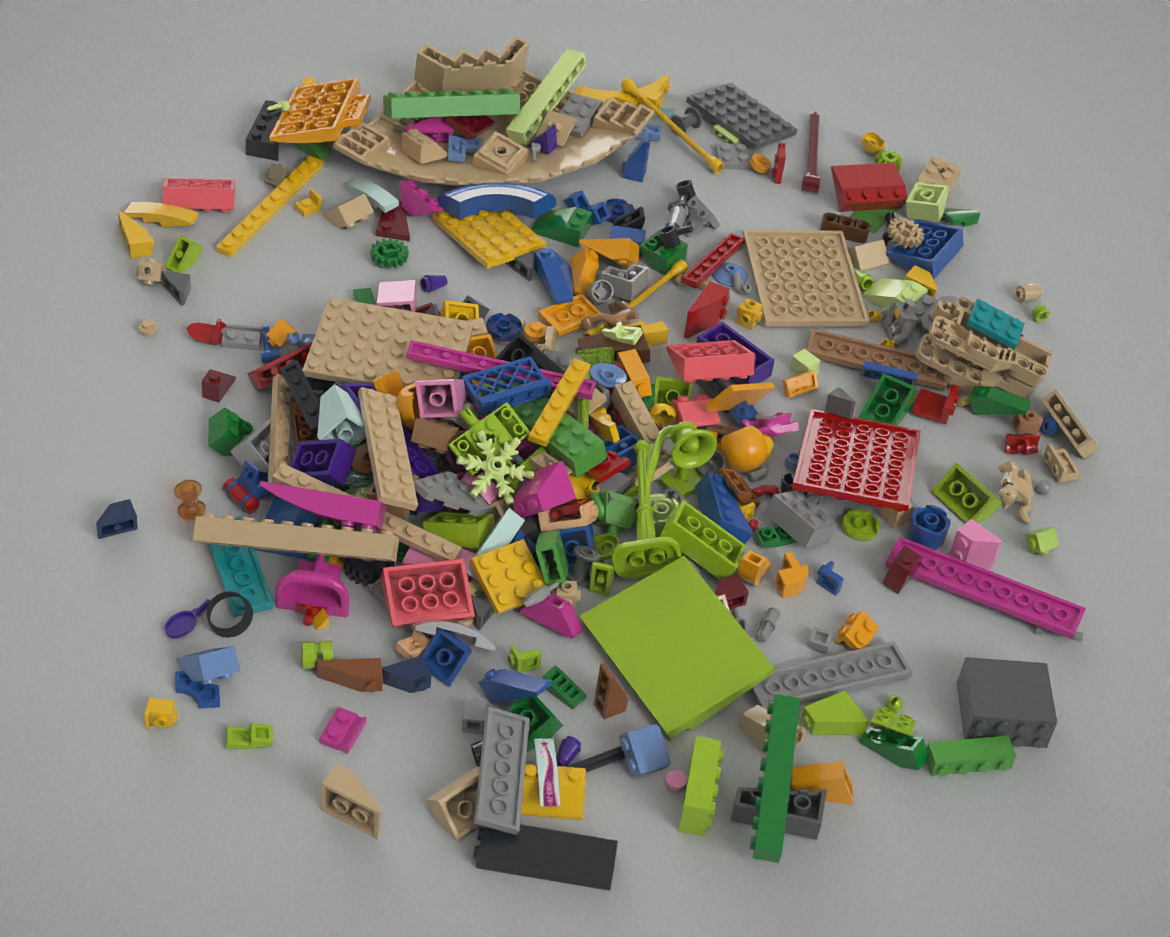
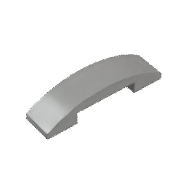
[411,620,495,651]

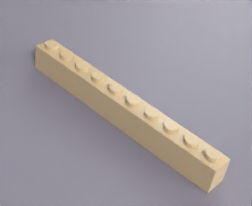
[193,513,399,562]

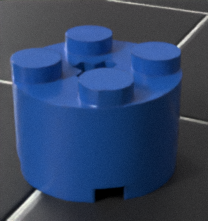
[908,505,951,550]

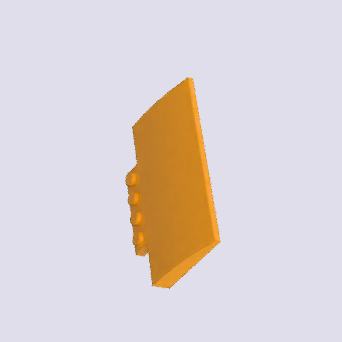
[269,78,371,143]

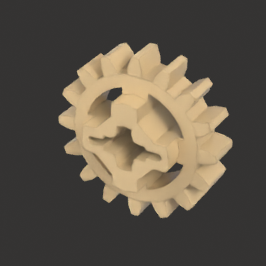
[887,217,924,249]

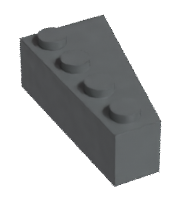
[731,787,827,840]

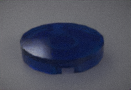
[605,198,635,223]
[486,313,522,342]

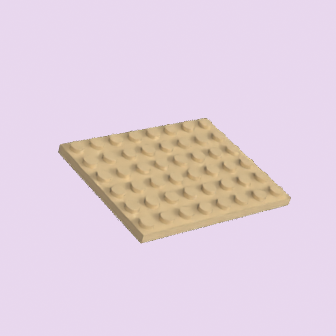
[742,230,869,327]
[303,297,474,389]

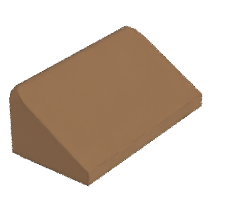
[705,424,742,438]

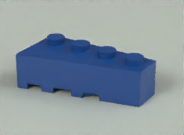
[695,471,754,544]

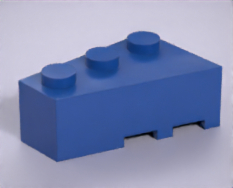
[604,424,641,472]

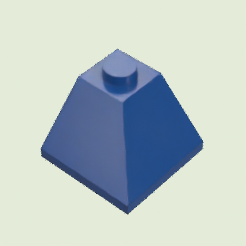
[422,628,472,686]

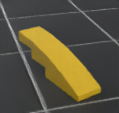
[124,202,199,228]
[589,406,620,443]

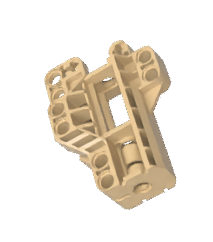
[916,297,1053,399]

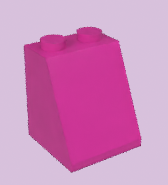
[512,461,576,518]

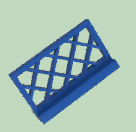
[462,356,552,416]

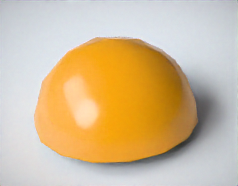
[396,383,420,430]
[719,425,768,473]

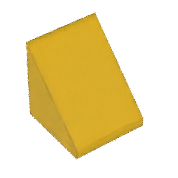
[312,609,329,630]

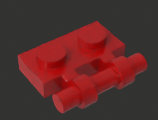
[551,497,590,520]

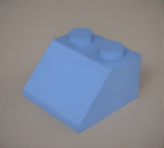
[176,646,240,685]

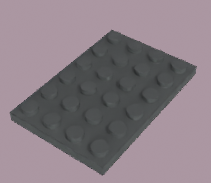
[686,82,798,150]

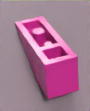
[404,117,454,142]

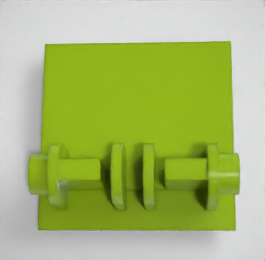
[871,707,917,736]

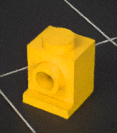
[144,698,179,729]

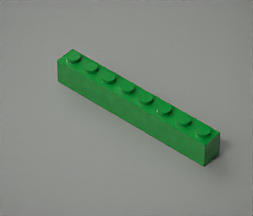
[749,694,800,863]

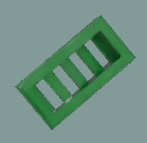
[542,666,587,709]

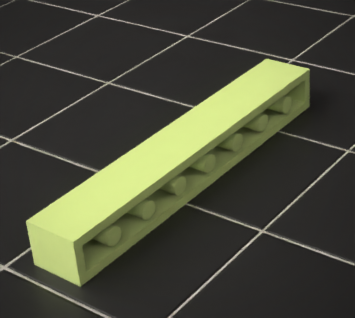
[506,49,586,146]

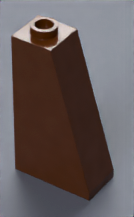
[575,325,651,363]

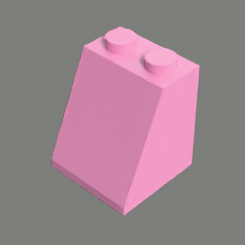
[415,379,466,418]

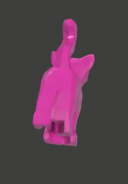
[742,412,799,437]

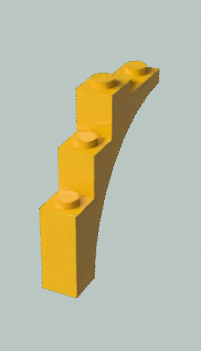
[574,75,671,111]

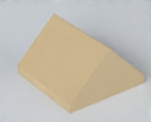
[848,239,889,272]

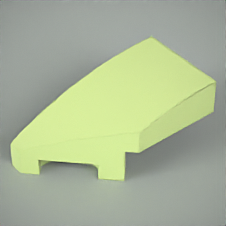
[602,322,643,345]

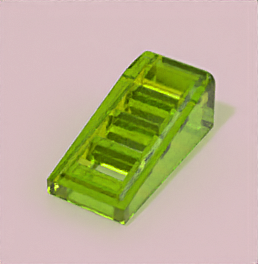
[577,347,614,367]

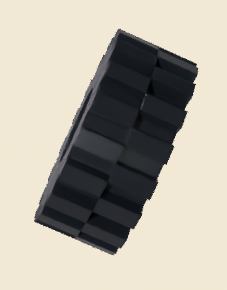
[343,557,394,587]

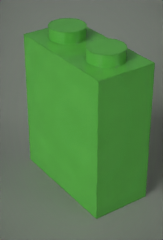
[535,529,569,586]

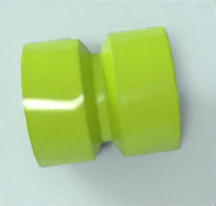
[302,640,333,669]

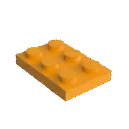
[538,294,601,337]

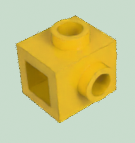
[736,298,763,330]

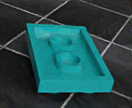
[966,298,1025,350]

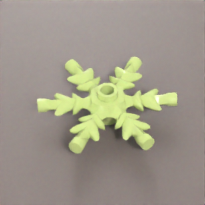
[456,430,534,505]

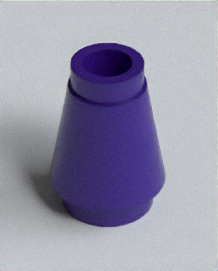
[420,275,448,293]
[556,736,581,767]

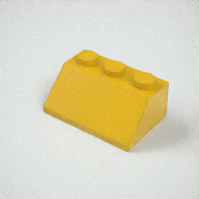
[521,764,586,820]

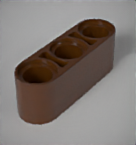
[820,212,871,243]

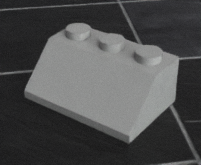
[230,418,294,473]

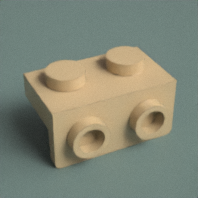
[1043,444,1081,483]

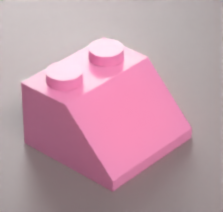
[949,519,1002,569]

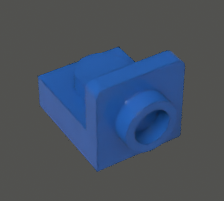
[817,561,844,596]

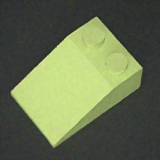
[862,278,928,308]

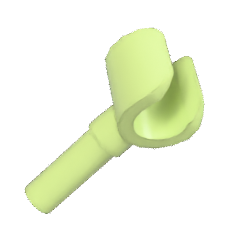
[267,100,291,112]

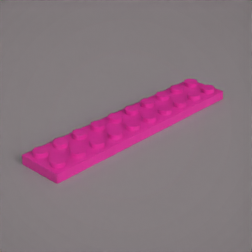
[885,537,1086,639]

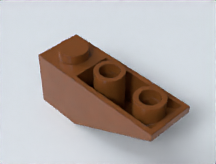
[291,402,316,445]

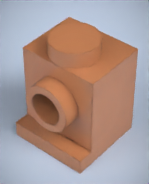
[1012,411,1043,434]

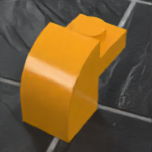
[737,550,771,586]
[775,552,808,598]

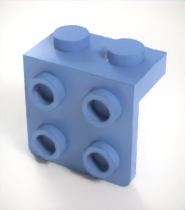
[619,725,671,777]

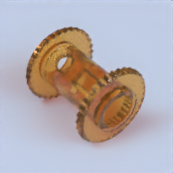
[174,480,206,520]

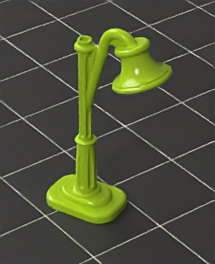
[612,421,717,579]

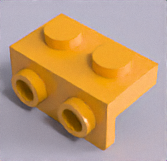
[834,610,879,651]

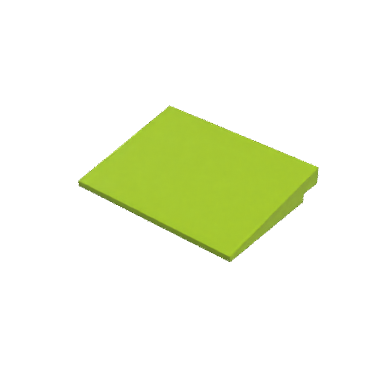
[580,556,776,740]

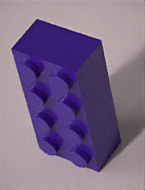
[696,321,775,385]

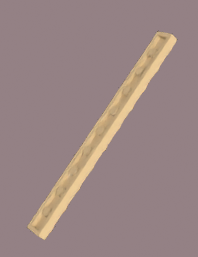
[272,463,462,561]

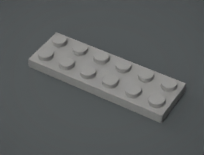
[474,707,530,835]

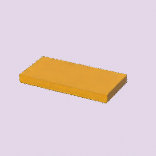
[705,382,775,412]

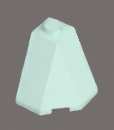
[317,384,366,445]

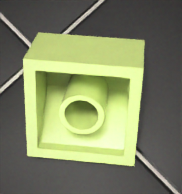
[906,182,948,222]

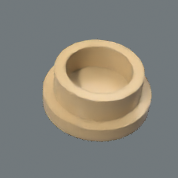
[139,319,158,336]

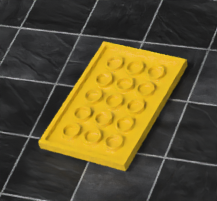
[432,210,546,269]

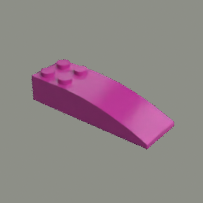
[260,481,386,533]

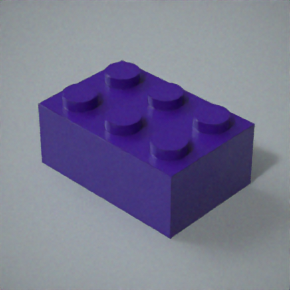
[290,439,356,486]

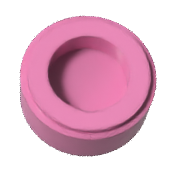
[665,770,687,792]

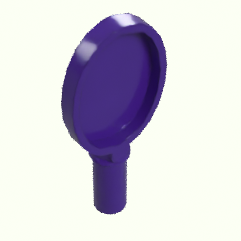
[164,598,211,638]

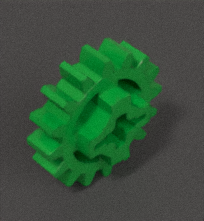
[370,238,409,269]

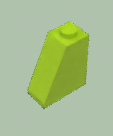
[801,690,869,735]

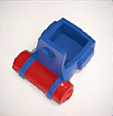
[222,460,272,514]

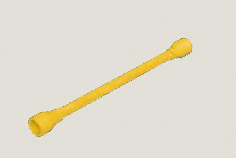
[620,77,724,174]
[583,259,688,337]

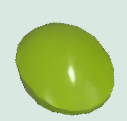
[594,534,621,561]

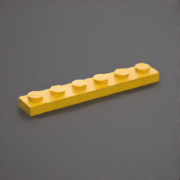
[528,358,591,447]

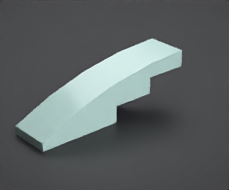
[345,177,399,213]
[466,508,525,584]

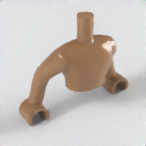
[581,300,639,329]

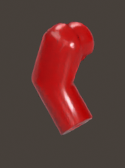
[752,485,780,498]

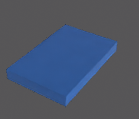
[860,361,918,386]

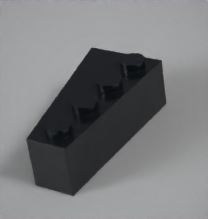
[246,100,282,161]

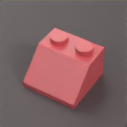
[672,394,720,427]

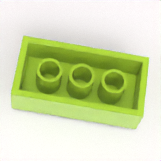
[660,500,746,580]
[678,736,724,836]

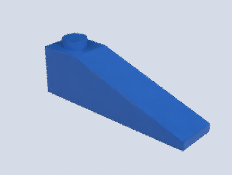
[534,248,573,304]
[478,669,552,704]

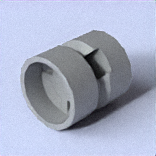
[586,280,614,305]

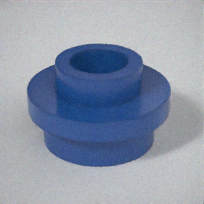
[1040,417,1059,436]

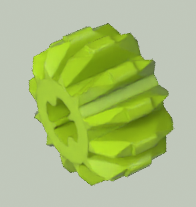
[874,150,903,172]

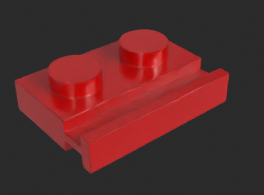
[771,143,786,184]

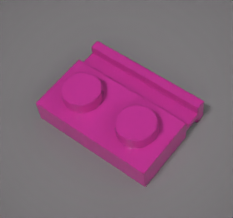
[319,707,367,754]

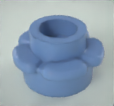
[784,452,800,469]

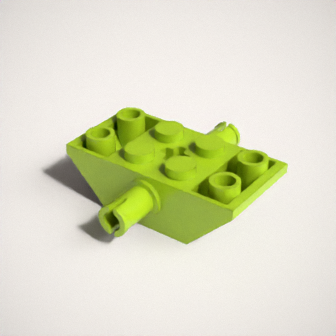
[448,402,530,476]

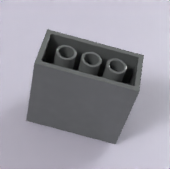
[957,657,1057,748]

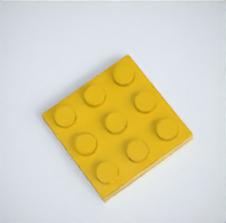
[469,539,551,615]

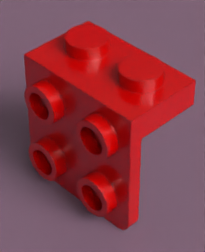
[912,384,961,424]

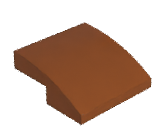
[719,467,761,508]

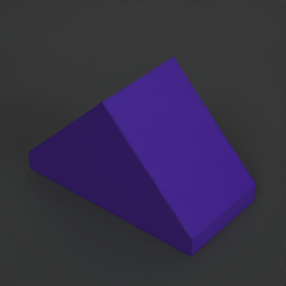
[527,125,557,155]

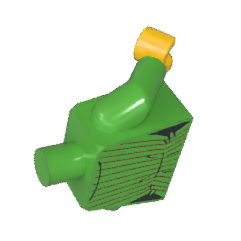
[585,485,639,537]

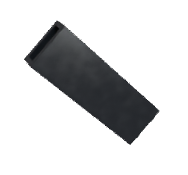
[473,824,618,891]

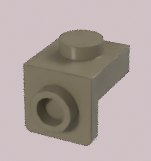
[263,163,290,187]

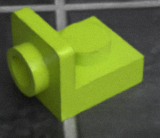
[507,645,542,673]

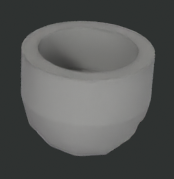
[1035,478,1051,495]

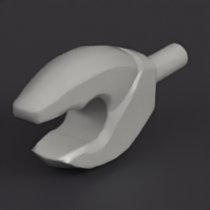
[523,581,559,607]

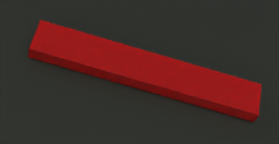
[681,233,745,289]

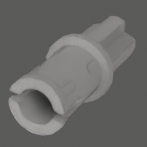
[756,607,780,642]

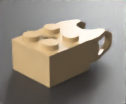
[917,156,962,200]

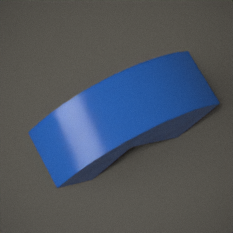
[563,190,611,225]

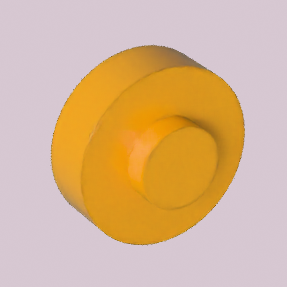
[749,153,771,174]
[524,321,547,343]

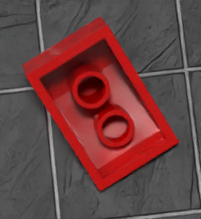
[683,281,730,339]

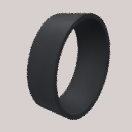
[206,591,253,638]

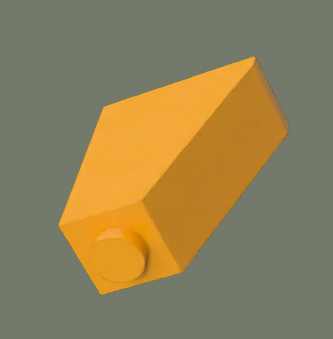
[617,349,652,397]
[790,760,853,804]

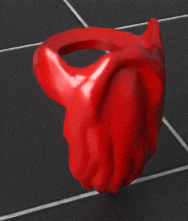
[186,318,226,345]

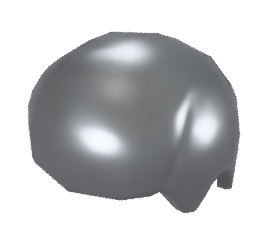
[695,450,726,477]

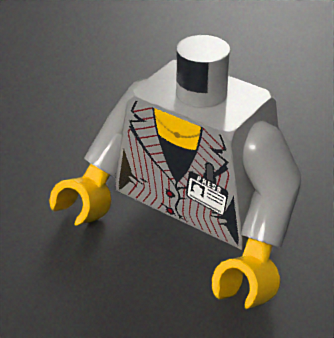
[867,299,917,348]

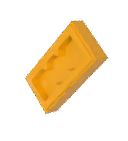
[782,370,819,398]

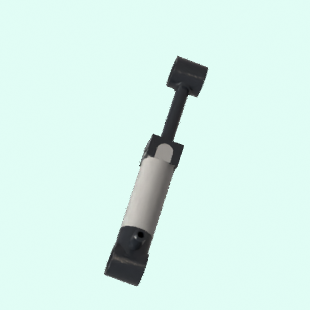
[659,180,696,249]

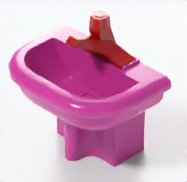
[275,555,350,627]

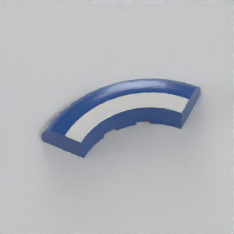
[436,182,557,220]

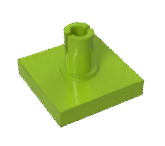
[657,466,702,501]

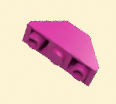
[399,180,444,217]
[520,594,583,639]

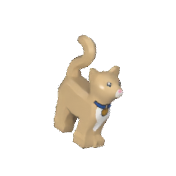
[998,460,1034,523]

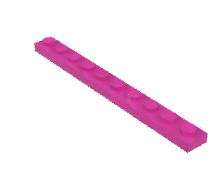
[406,340,596,400]

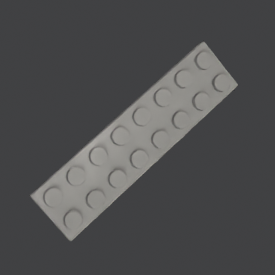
[750,641,912,709]

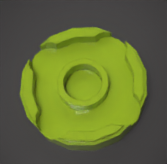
[841,509,880,541]

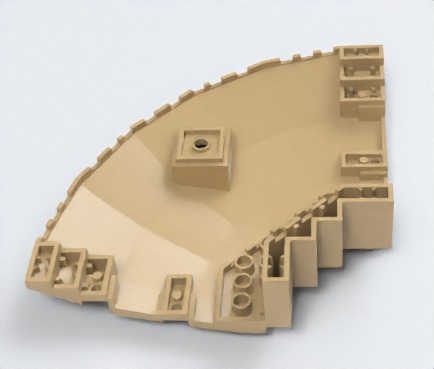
[333,36,655,186]

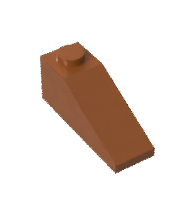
[317,658,383,692]
[594,663,629,719]

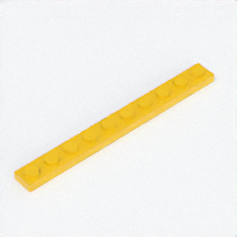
[216,155,324,258]

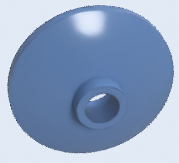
[712,263,747,287]
[590,363,627,388]

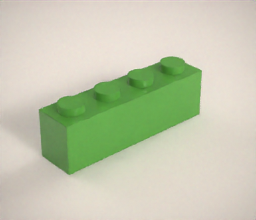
[926,735,1016,776]

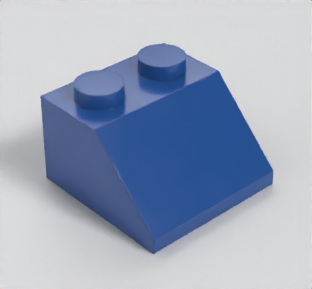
[559,524,595,569]

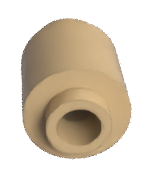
[1015,283,1042,302]

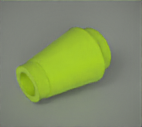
[854,269,874,290]

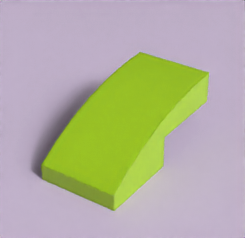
[226,723,273,749]

